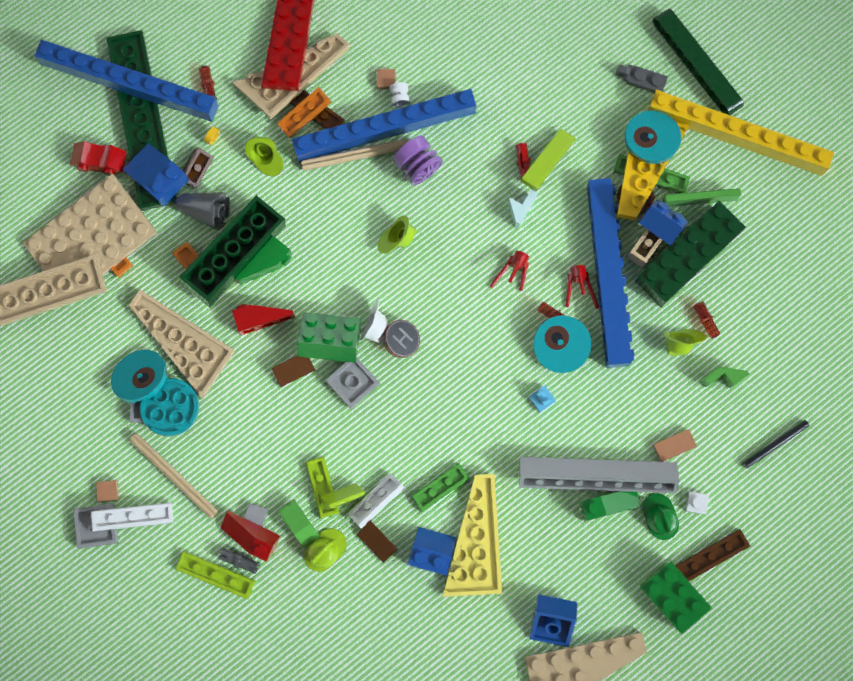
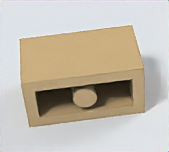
[626,229,662,268]

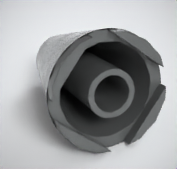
[175,192,230,230]

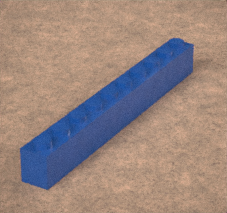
[34,40,219,122]
[292,89,477,163]
[587,178,634,368]

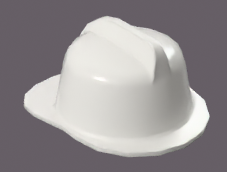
[360,299,388,343]

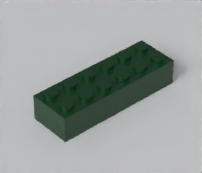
[179,195,286,308]
[635,201,746,308]

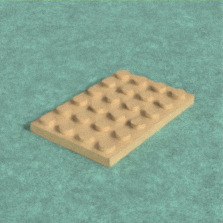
[23,174,158,275]

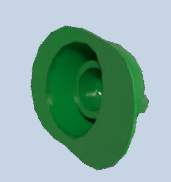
[642,493,679,540]

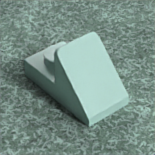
[508,189,538,229]

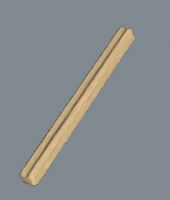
[301,138,409,171]
[129,433,218,518]

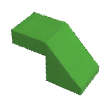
[701,367,749,388]
[278,499,320,548]

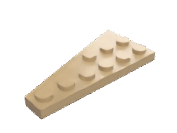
[232,34,350,119]
[129,290,235,399]
[525,632,647,681]

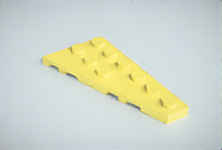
[443,474,502,597]

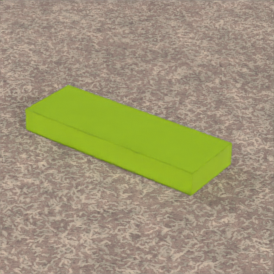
[305,457,340,519]

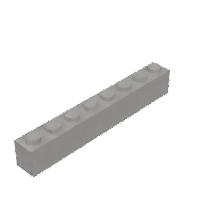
[519,457,679,493]

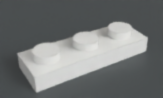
[348,473,404,529]

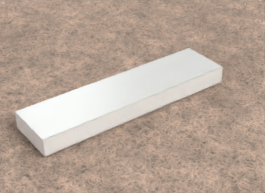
[91,503,173,532]

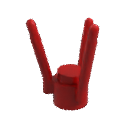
[490,250,529,291]
[566,265,599,309]

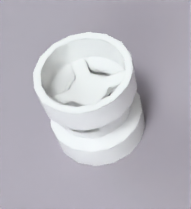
[390,82,410,107]

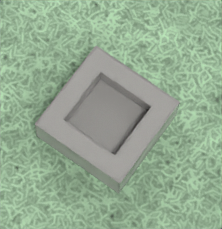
[244,503,269,527]

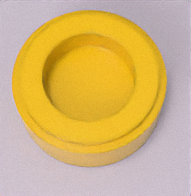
[204,126,220,145]

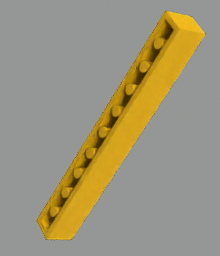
[648,90,834,176]

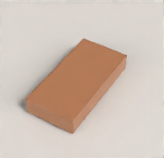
[653,429,697,462]

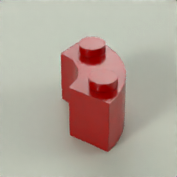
[70,141,126,176]

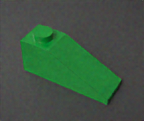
[236,236,292,285]
[579,491,641,522]

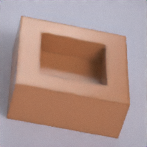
[377,69,396,89]
[96,480,119,502]

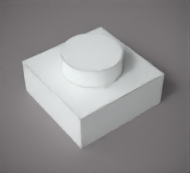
[685,492,709,515]

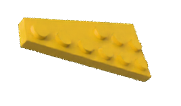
[617,114,689,220]

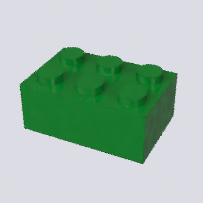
[297,312,361,363]
[640,559,712,634]

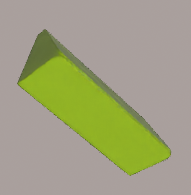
[321,484,365,511]

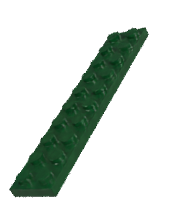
[106,30,177,211]

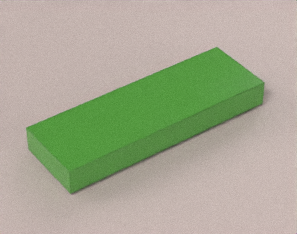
[411,463,470,512]

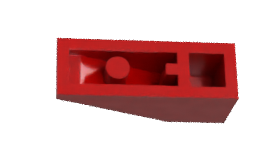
[232,304,296,336]
[221,511,281,562]

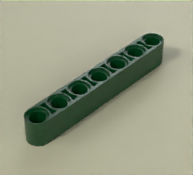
[652,8,744,115]

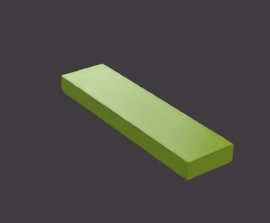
[521,129,576,192]
[175,551,256,600]

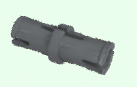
[218,548,260,574]

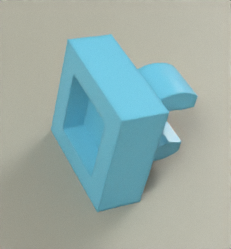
[529,385,556,413]

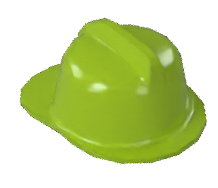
[245,136,284,176]
[377,215,417,254]
[663,329,707,356]
[304,529,347,572]

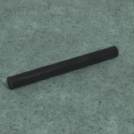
[743,420,810,469]

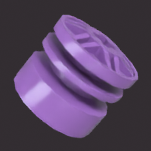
[393,135,443,186]

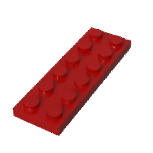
[262,0,315,91]

